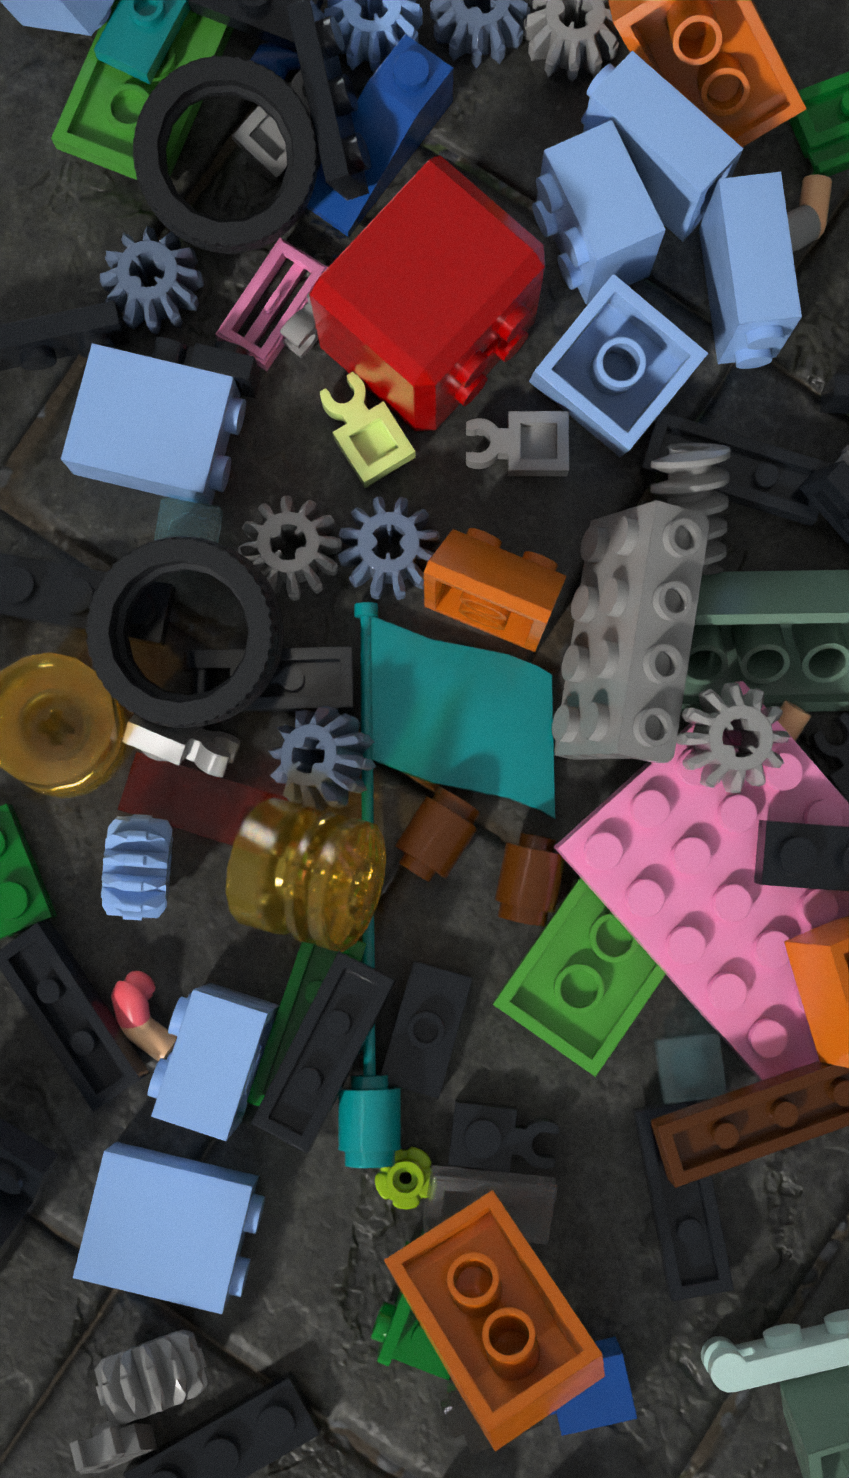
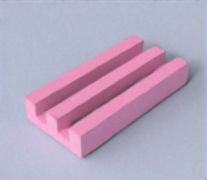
[215,237,328,371]

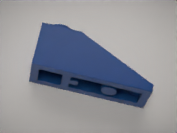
[307,34,454,238]

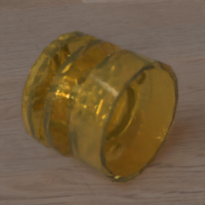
[0,652,127,799]
[226,797,386,952]

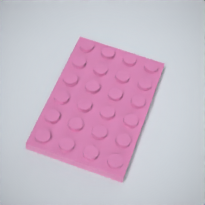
[554,681,849,1081]

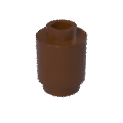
[395,787,480,883]
[495,833,565,926]

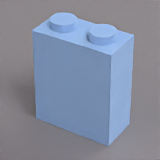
[581,51,744,242]
[699,172,802,369]
[61,343,246,507]
[73,1142,265,1314]

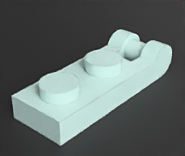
[701,1309,849,1392]

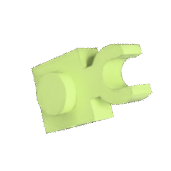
[320,372,416,488]

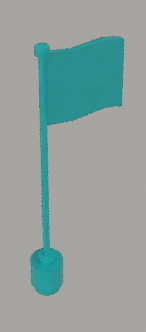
[338,602,555,1168]

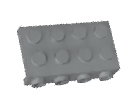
[552,500,709,763]

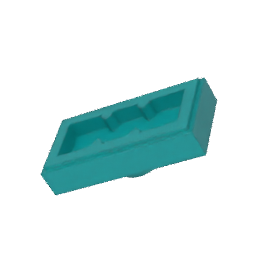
[94,0,190,84]

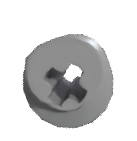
[651,443,731,575]

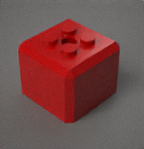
[309,155,545,431]

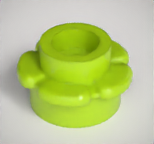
[375,1147,437,1210]

